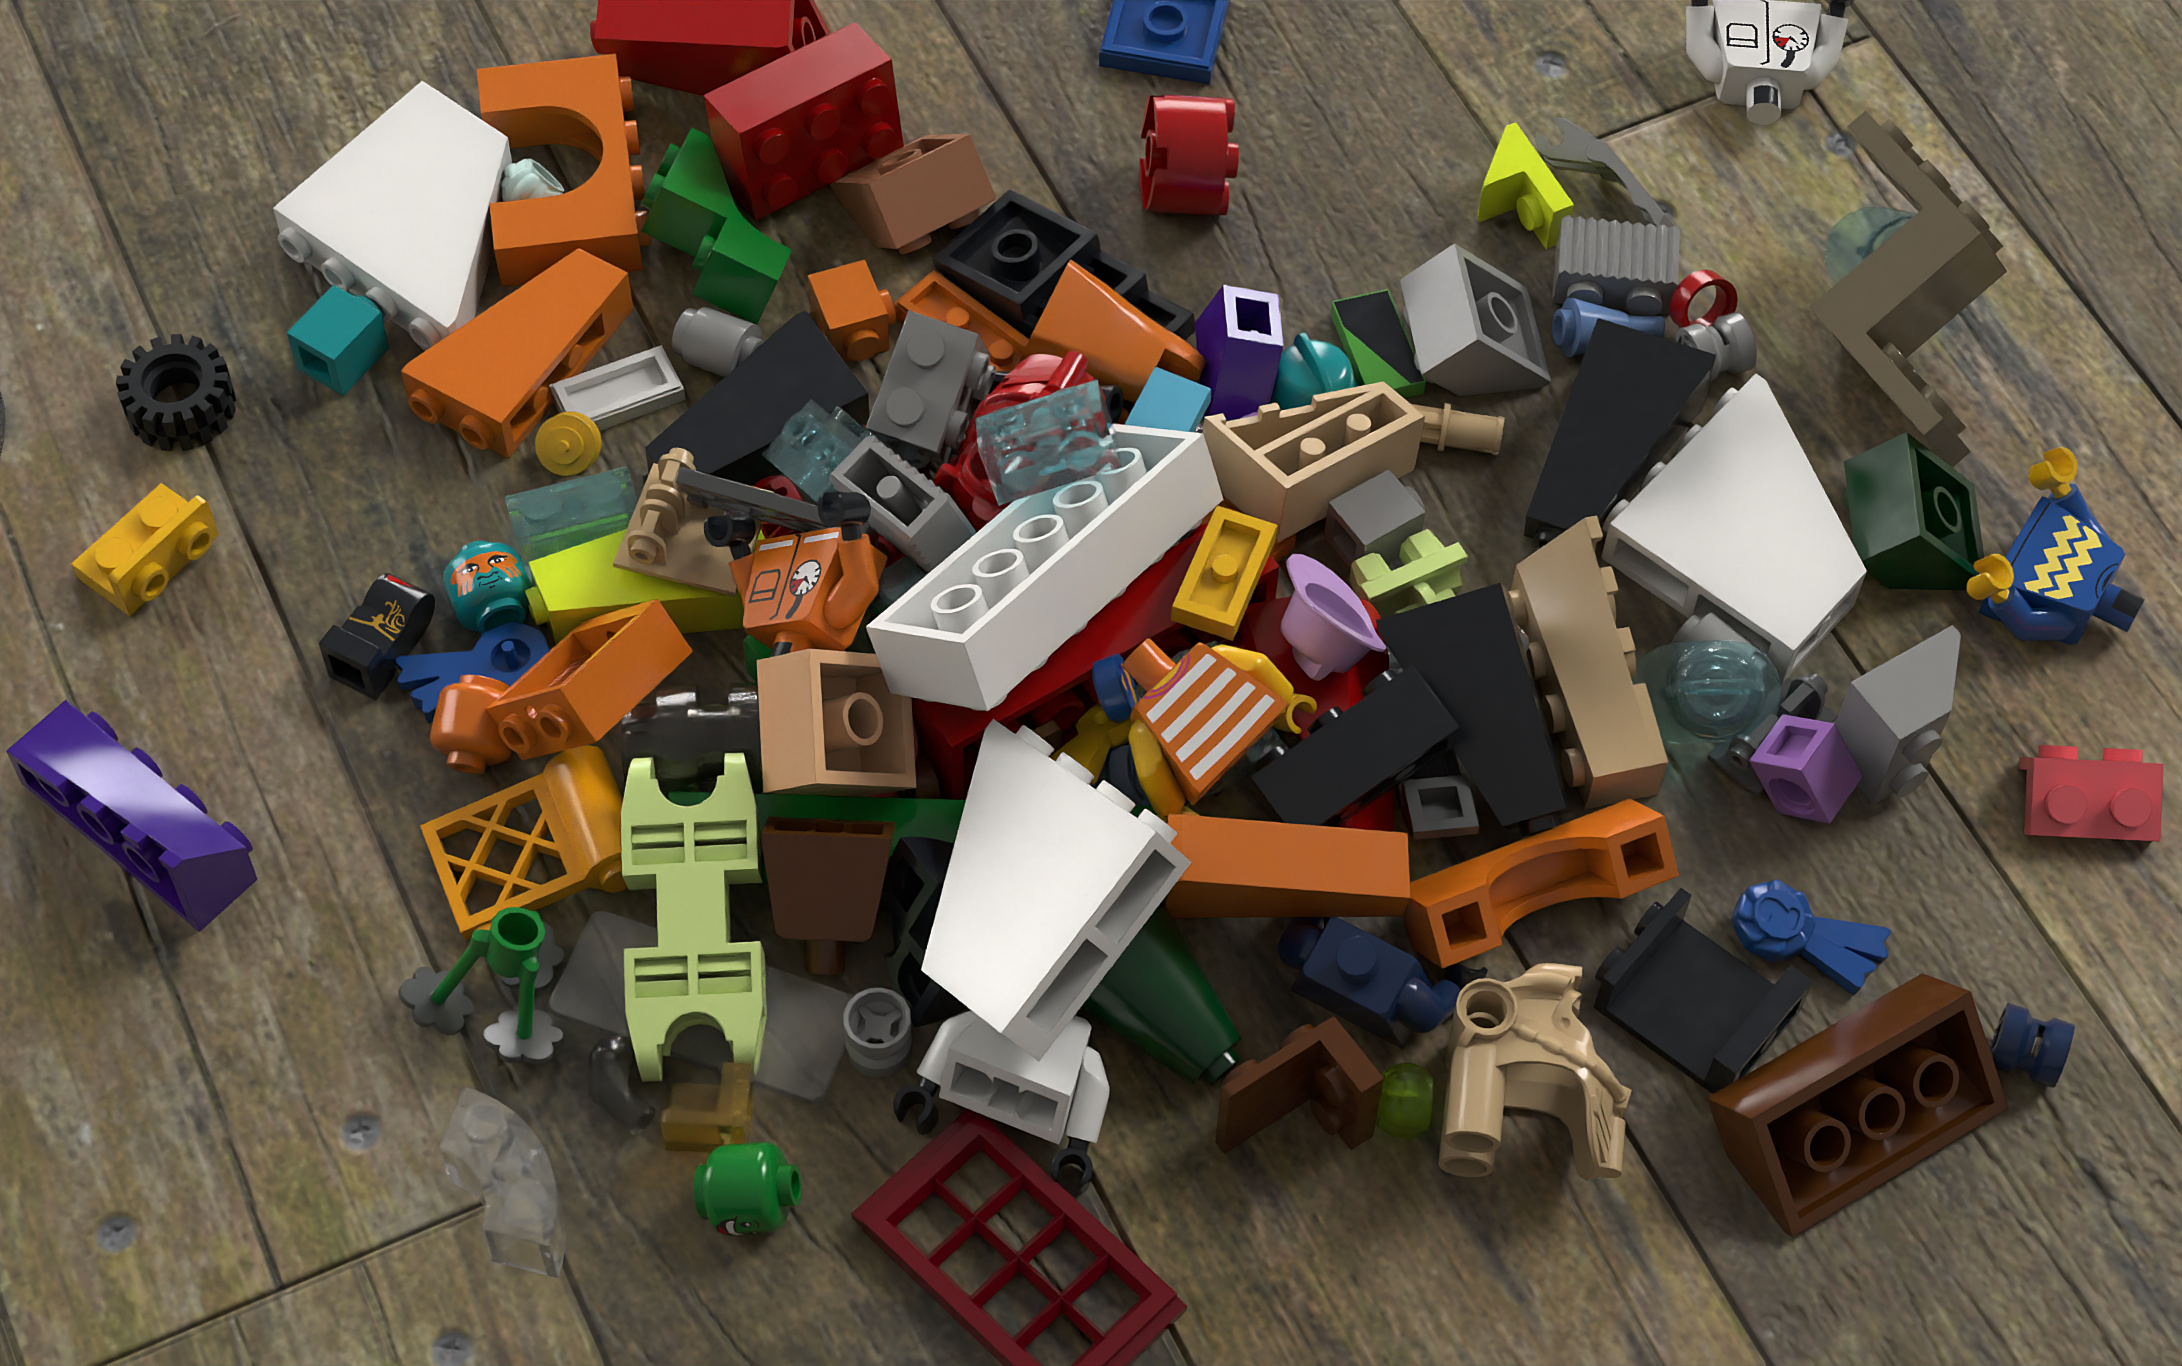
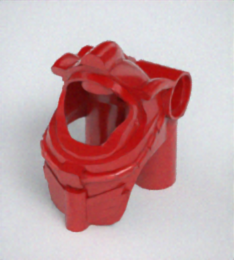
[933,351,1106,534]

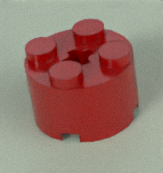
[1139,95,1239,216]

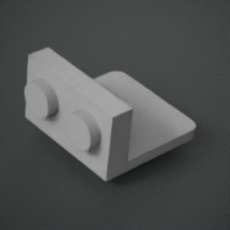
[866,310,996,466]

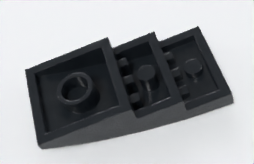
[932,189,1195,341]

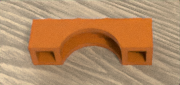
[1403,798,1679,968]

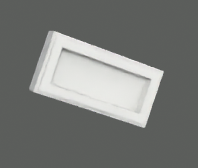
[549,345,686,431]

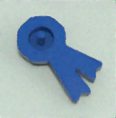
[396,622,550,723]
[1731,879,1891,995]

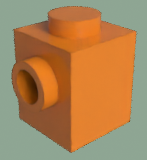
[808,260,896,362]

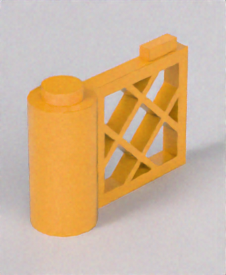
[420,745,628,941]

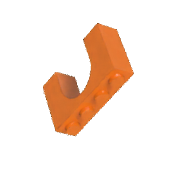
[477,54,652,287]

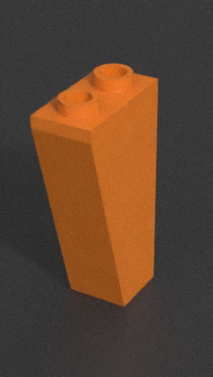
[401,248,633,459]
[1163,814,1410,918]

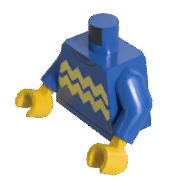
[1967,447,2145,645]

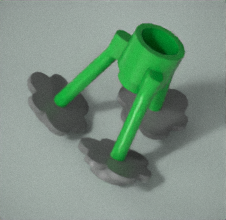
[398,907,564,1064]

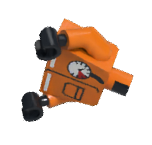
[704,492,887,657]

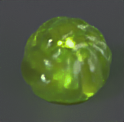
[1376,1062,1433,1140]

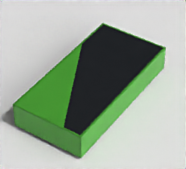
[1330,289,1426,398]

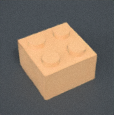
[757,649,916,797]

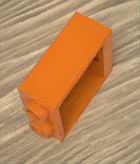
[486,599,693,761]

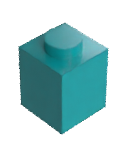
[286,285,389,396]

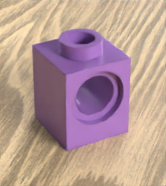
[1749,714,1863,824]

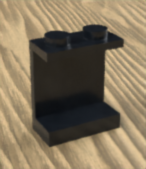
[1594,888,1813,1094]

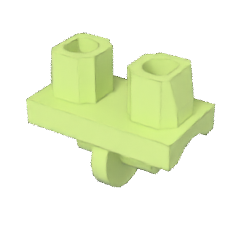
[1349,529,1468,618]

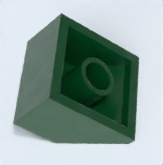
[1843,432,1984,591]

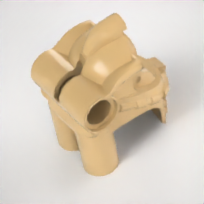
[1438,963,1632,1181]

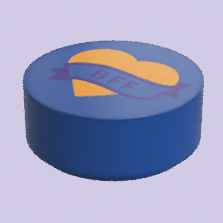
[1091,653,1140,723]

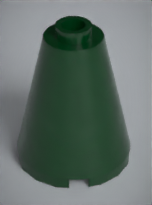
[1080,902,1242,1086]

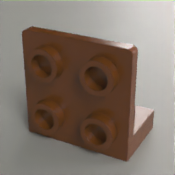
[1215,1016,1384,1153]

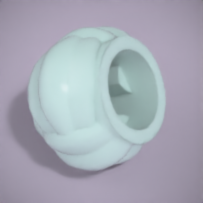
[501,159,564,202]

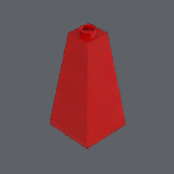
[590,0,830,96]

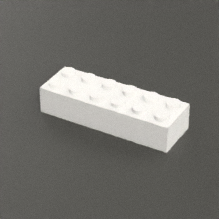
[866,423,1224,711]

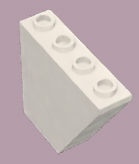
[273,81,512,351]
[1601,374,1867,683]
[921,719,1192,1062]

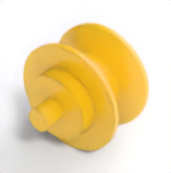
[535,411,602,476]

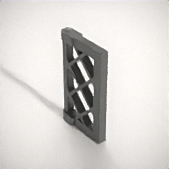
[676,466,879,548]

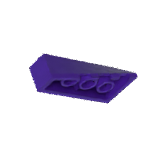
[6,700,258,932]

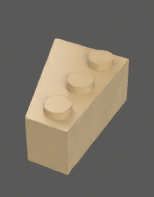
[1202,381,1425,543]

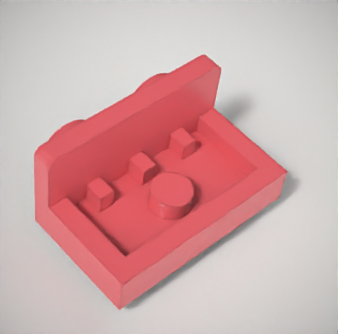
[2018,745,2164,841]

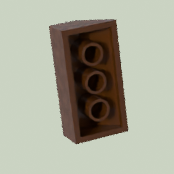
[1707,973,2009,1237]

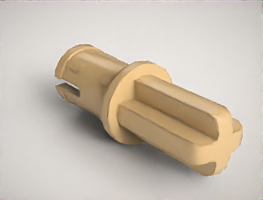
[1411,403,1505,456]

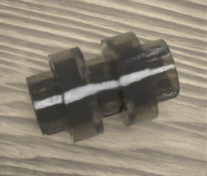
[621,682,775,800]

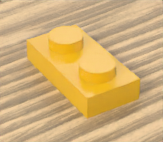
[1171,505,1278,641]

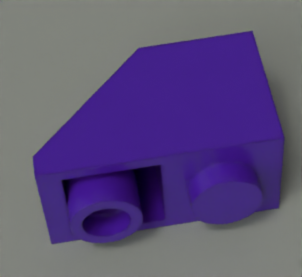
[1195,285,1283,425]

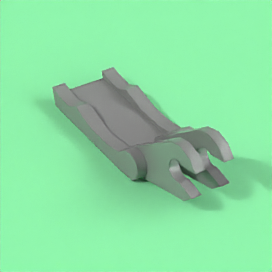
[1535,118,1673,228]

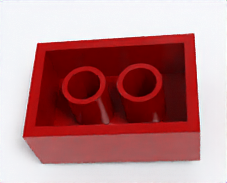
[704,22,904,221]

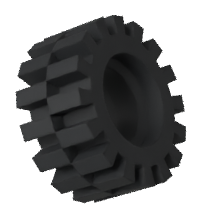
[116,334,236,451]

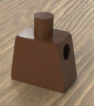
[762,816,895,975]

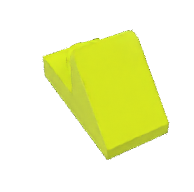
[1477,122,1574,249]

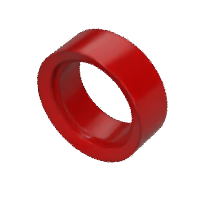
[1670,269,1738,328]

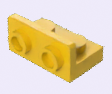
[71,483,219,616]

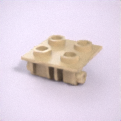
[613,448,774,596]

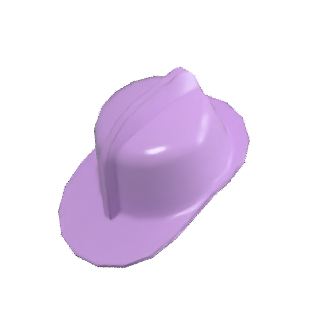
[1280,554,1386,681]

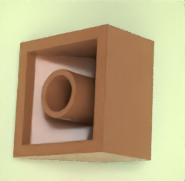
[830,134,997,254]

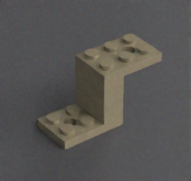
[1809,110,2007,467]

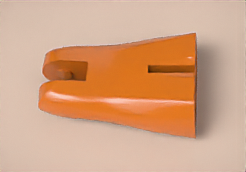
[1019,259,1206,404]

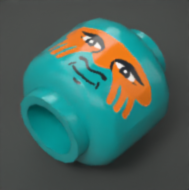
[443,540,533,634]

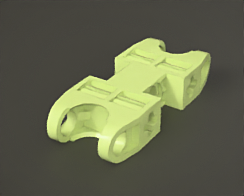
[621,753,767,1082]

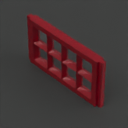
[851,1109,1187,1366]

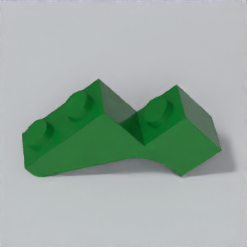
[641,127,792,325]

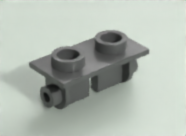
[1707,673,1838,797]

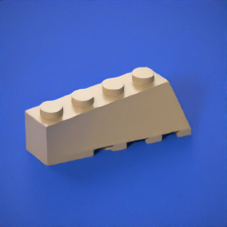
[1508,515,1668,810]

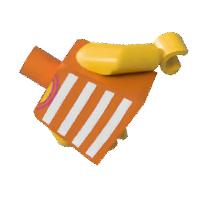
[1122,638,1317,823]

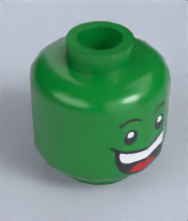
[694,1142,802,1236]

